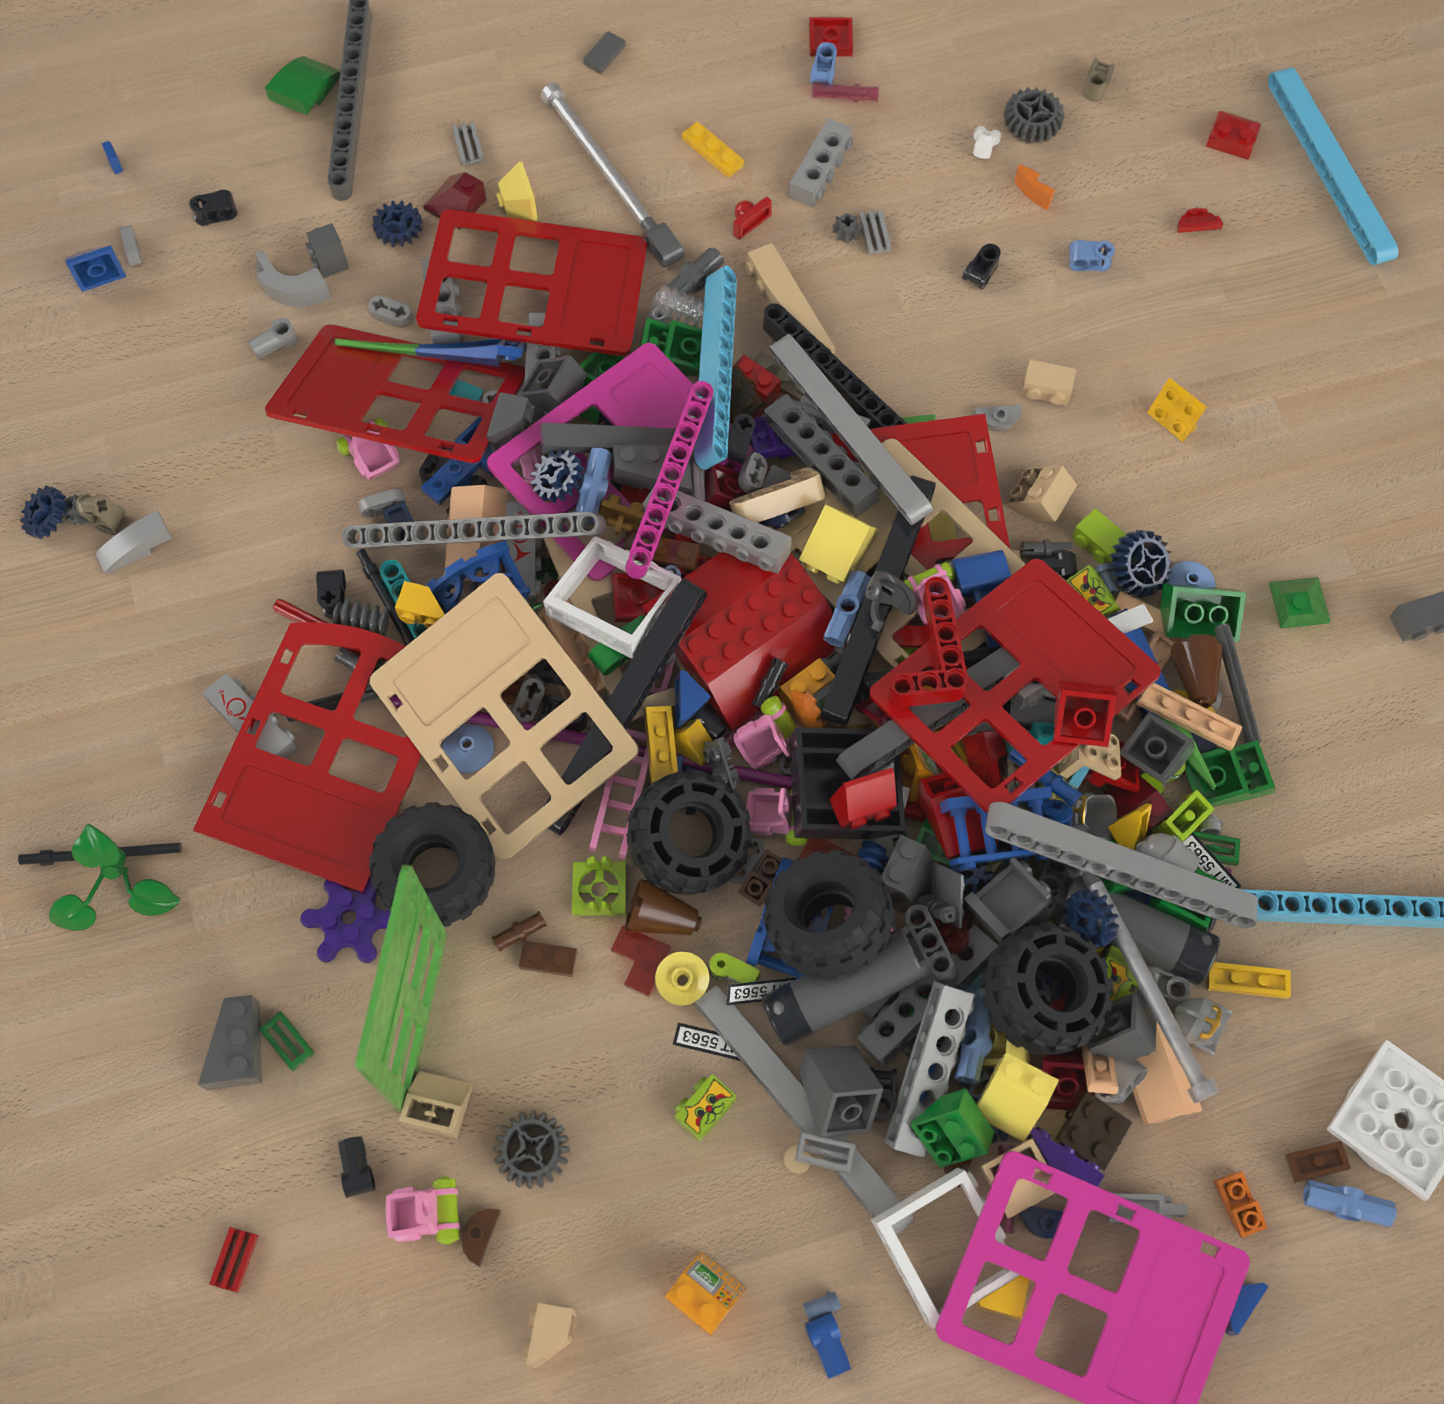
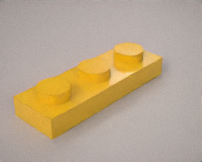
[682,121,744,178]
[644,706,678,784]
[1206,962,1291,999]

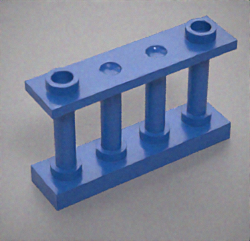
[940,786,1052,870]

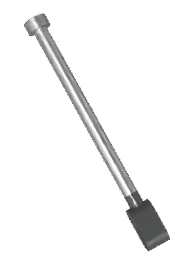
[541,83,685,268]
[1063,824,1220,1104]

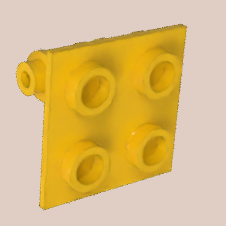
[1147,378,1207,442]

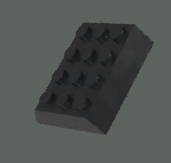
[789,727,906,839]

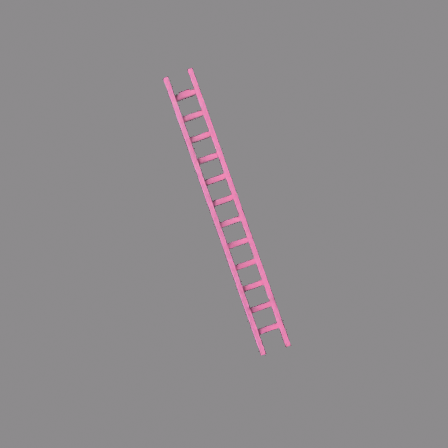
[589,660,675,860]

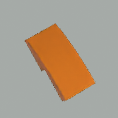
[1014,164,1055,210]
[791,689,826,728]
[1214,1171,1268,1238]

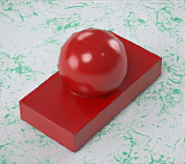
[733,196,772,240]

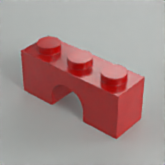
[962,731,1007,788]

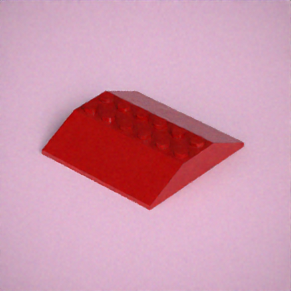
[641,552,847,731]

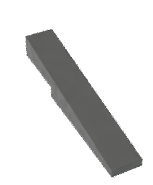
[540,423,687,454]

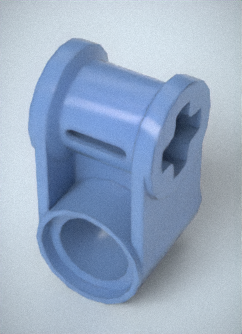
[810,42,837,87]
[1069,240,1115,272]

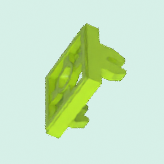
[572,856,626,916]

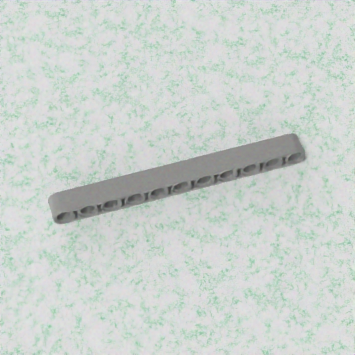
[769,334,933,525]
[342,512,606,549]
[985,802,1258,928]
[694,985,914,1236]

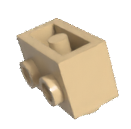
[1021,359,1076,405]

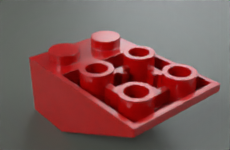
[917,773,998,859]

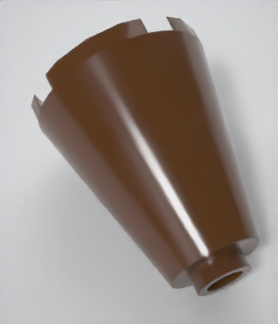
[1170,634,1223,708]
[625,879,702,936]

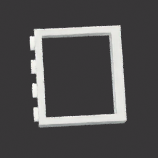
[544,536,681,659]
[871,1168,1020,1329]

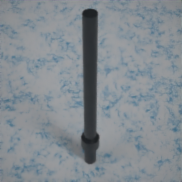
[356,549,414,646]
[18,842,182,866]

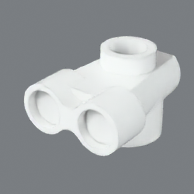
[973,126,1001,159]

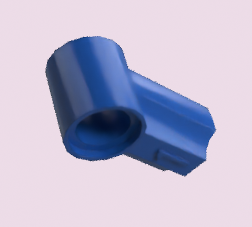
[805,1312,851,1379]

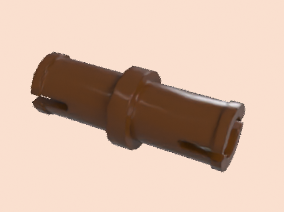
[492,911,547,952]

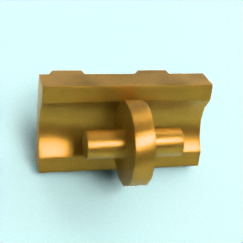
[599,494,645,536]

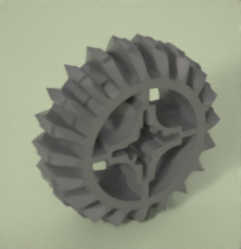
[1004,86,1064,144]
[493,1111,570,1189]

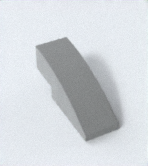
[95,511,172,575]

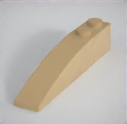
[745,243,836,355]

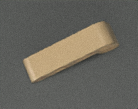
[729,468,826,523]

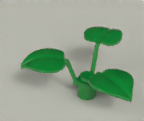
[49,823,180,931]

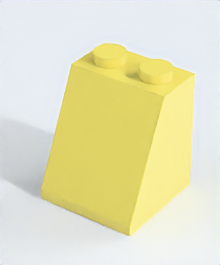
[799,505,880,585]
[977,1052,1059,1142]

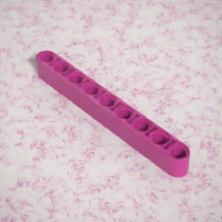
[625,381,714,579]

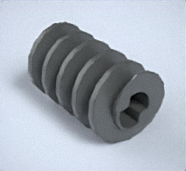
[333,597,390,636]

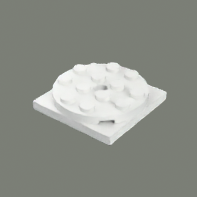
[1326,1040,1444,1201]

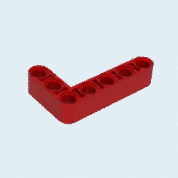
[889,577,968,708]

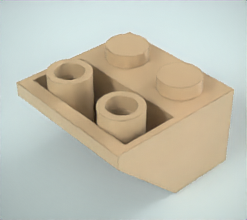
[1004,466,1077,522]
[399,1071,473,1139]
[979,1139,1055,1219]
[522,1303,577,1368]

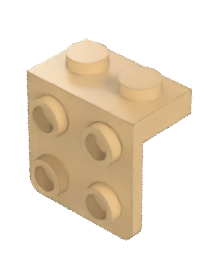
[1058,734,1121,780]

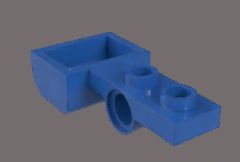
[421,417,494,506]
[951,550,1011,652]

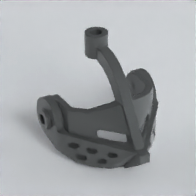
[865,571,918,632]

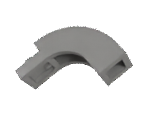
[254,250,331,307]

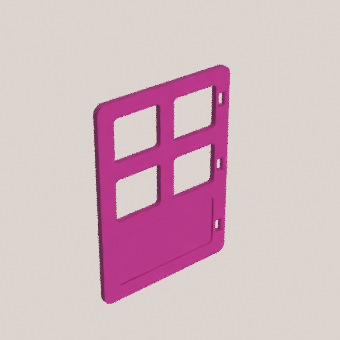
[487,343,754,581]
[935,1151,1250,1404]

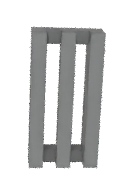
[452,122,484,166]
[859,209,891,254]
[795,1131,857,1174]

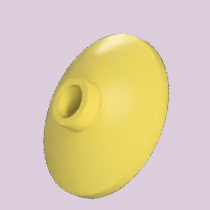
[655,952,709,1006]

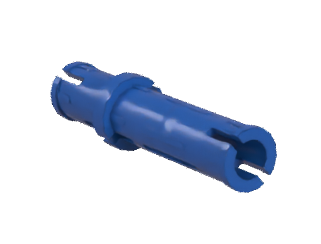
[1007,748,1082,807]

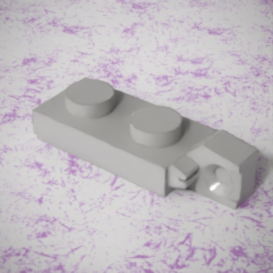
[1107,1193,1187,1224]

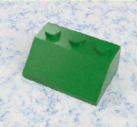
[1160,583,1246,642]

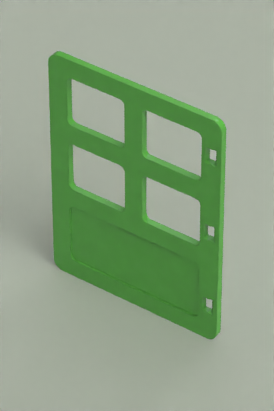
[356,865,447,1113]

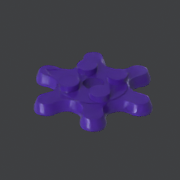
[300,877,391,963]

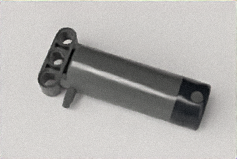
[1030,859,1220,985]
[762,904,957,1046]

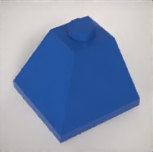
[65,245,126,292]

